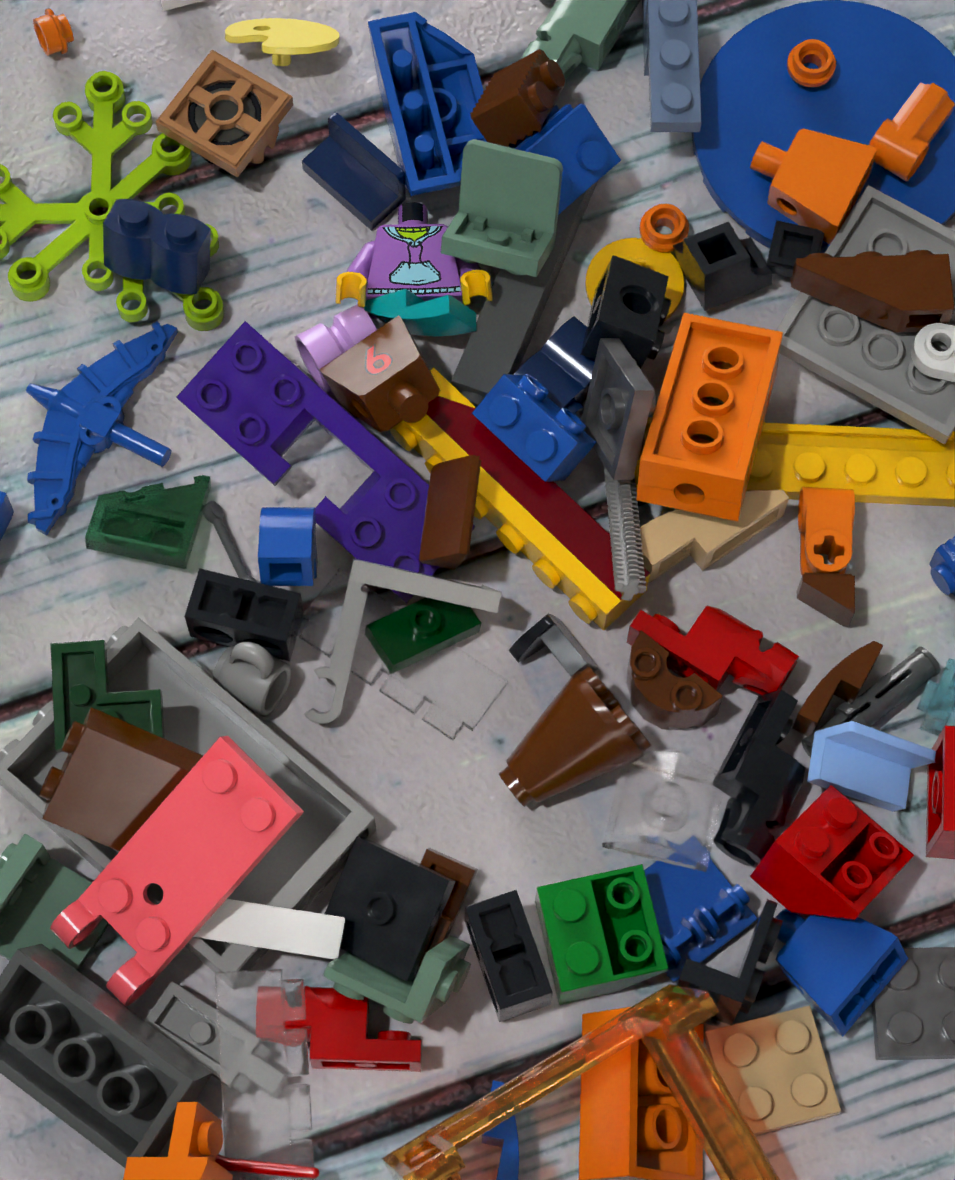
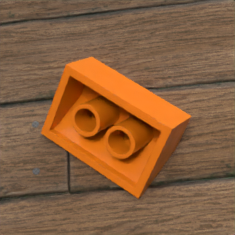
[579,1007,704,1180]

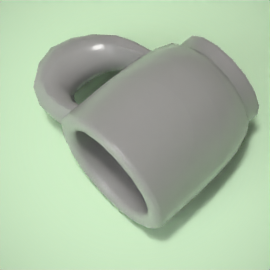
[213,642,291,715]

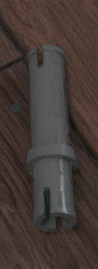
[802,647,941,758]

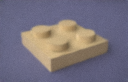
[704,1005,841,1141]

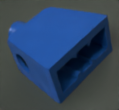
[775,909,909,1037]

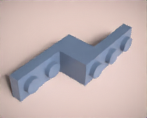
[642,0,701,132]

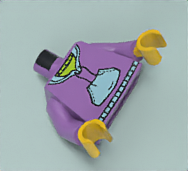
[335,202,493,319]

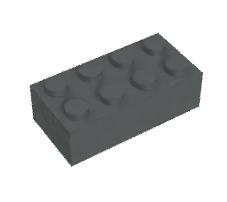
[0,944,213,1168]

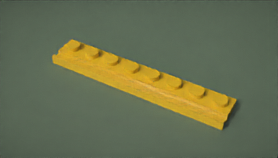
[634,417,955,507]

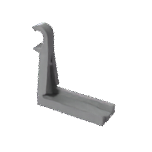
[304,558,502,724]

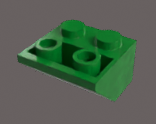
[535,864,668,1005]

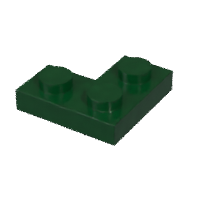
[50,640,165,752]

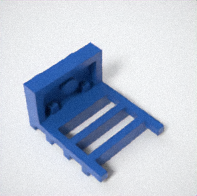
[509,104,621,215]

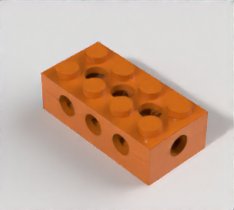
[636,313,783,522]

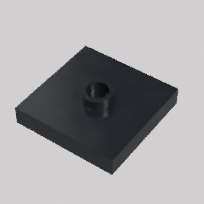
[325,837,456,981]

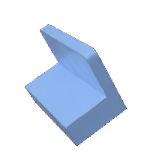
[807,721,936,812]

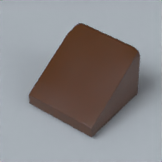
[797,572,855,627]

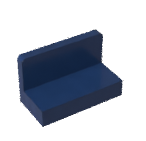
[302,112,406,231]

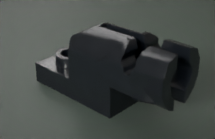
[712,689,806,866]

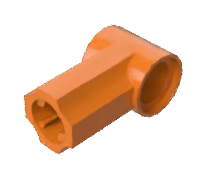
[869,83,955,182]

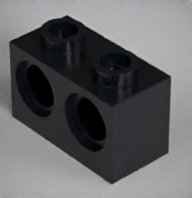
[184,568,304,661]
[464,890,553,1022]

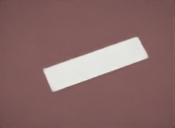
[193,899,345,960]

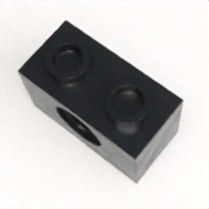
[580,255,671,369]

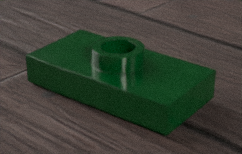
[365,597,482,674]

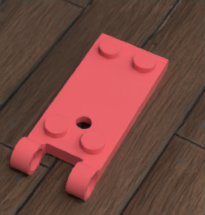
[50,736,304,1007]

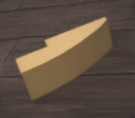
[640,490,789,583]

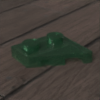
[85,475,211,569]

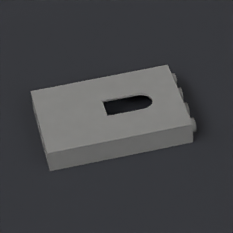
[0,617,376,989]

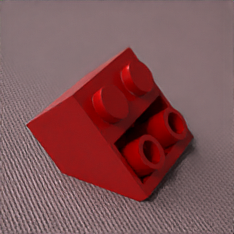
[750,785,914,920]

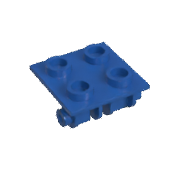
[644,835,758,983]

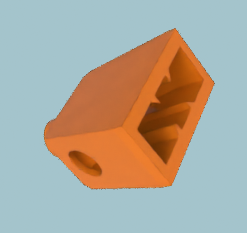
[750,129,877,244]

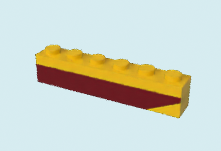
[390,367,650,631]

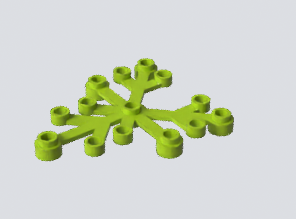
[0,71,224,331]

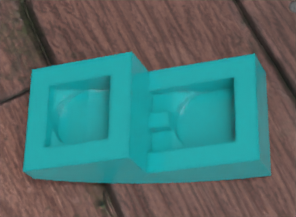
[364,289,477,337]

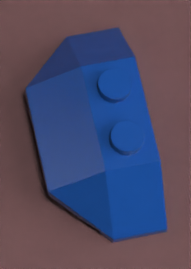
[368,12,487,196]

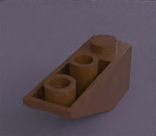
[790,250,954,332]

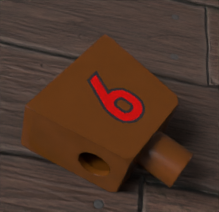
[319,315,441,432]

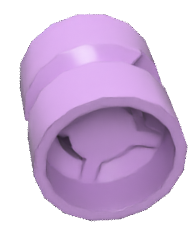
[295,304,377,393]

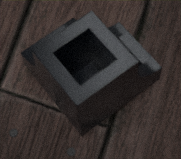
[673,221,772,311]

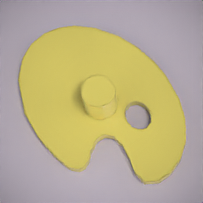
[225,18,339,66]

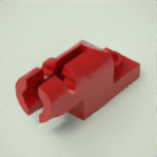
[626,606,800,695]
[256,985,422,1072]

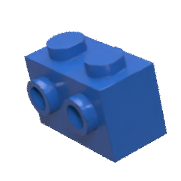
[472,374,597,482]

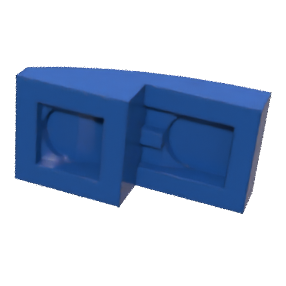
[482,1080,519,1180]

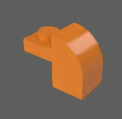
[123,1102,233,1180]

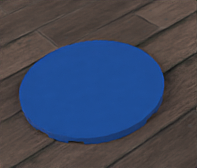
[692,0,955,253]

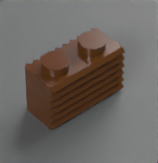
[470,49,565,147]

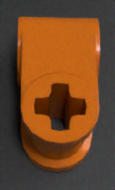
[798,487,855,575]

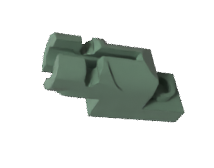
[521,0,641,80]

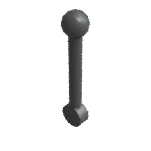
[202,501,258,583]

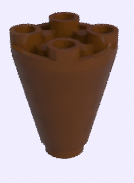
[499,666,652,807]

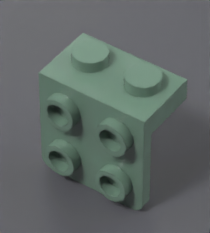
[441,139,563,277]
[0,834,109,971]
[323,936,471,1024]

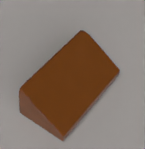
[419,455,481,570]

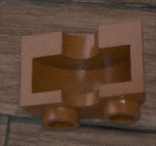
[626,630,723,730]

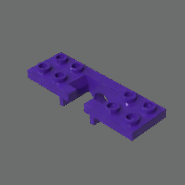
[176,321,475,604]

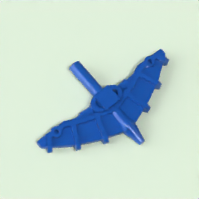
[26,321,178,536]

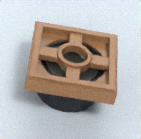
[155,50,293,178]

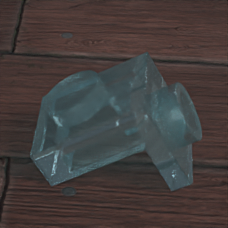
[917,658,955,736]

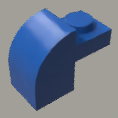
[258,507,318,586]

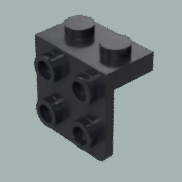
[671,899,783,1025]

